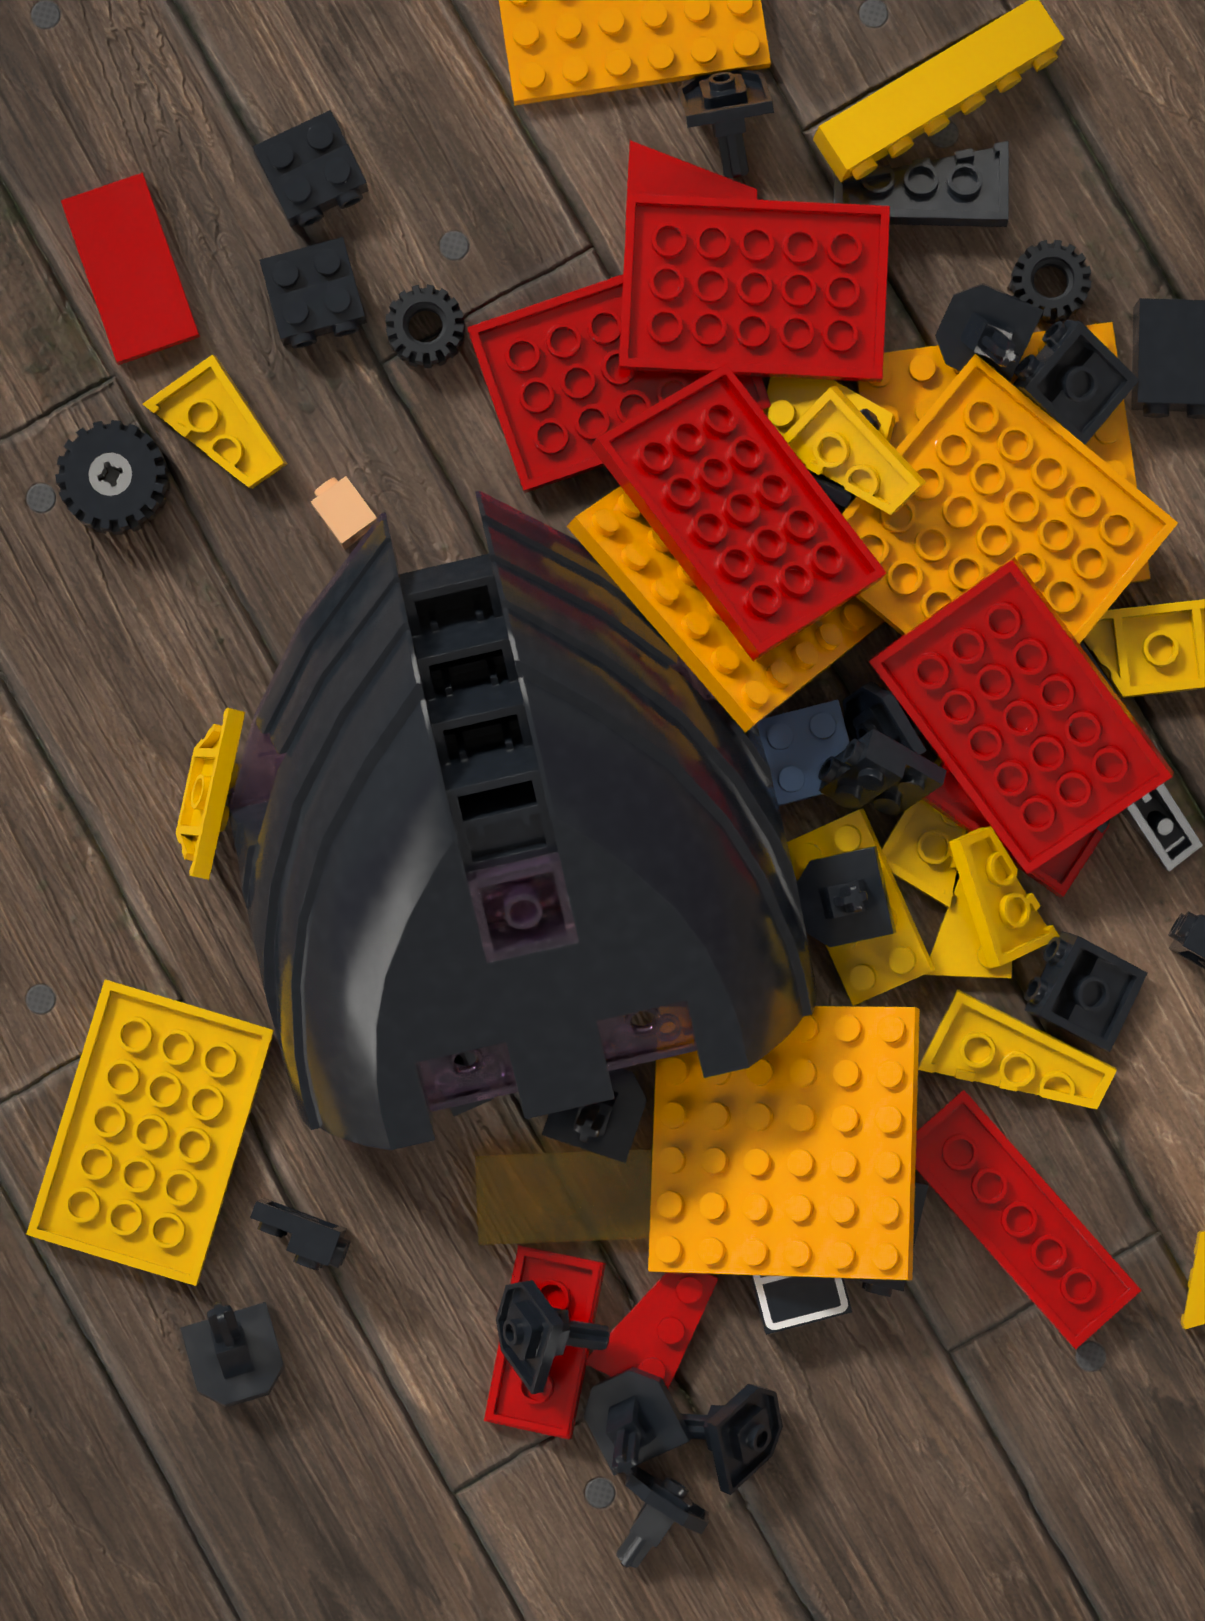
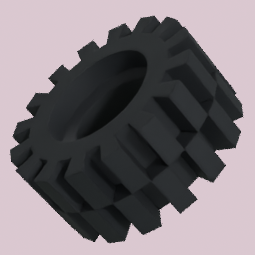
[1009,240,1092,324]
[385,284,465,369]

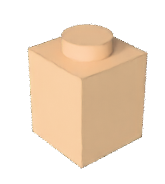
[311,476,379,550]

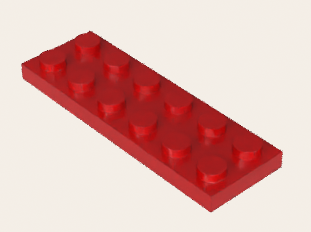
[915,1090,1142,1350]

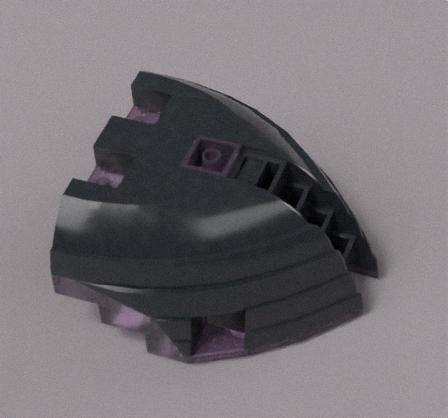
[228,491,817,1150]

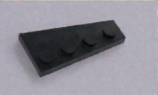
[833,141,1009,227]

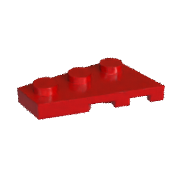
[625,140,757,229]
[586,1272,718,1388]

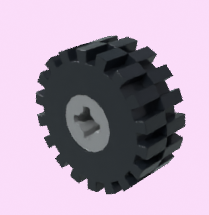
[55,420,170,535]

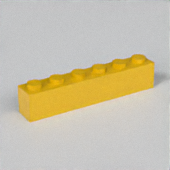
[813,0,1064,182]

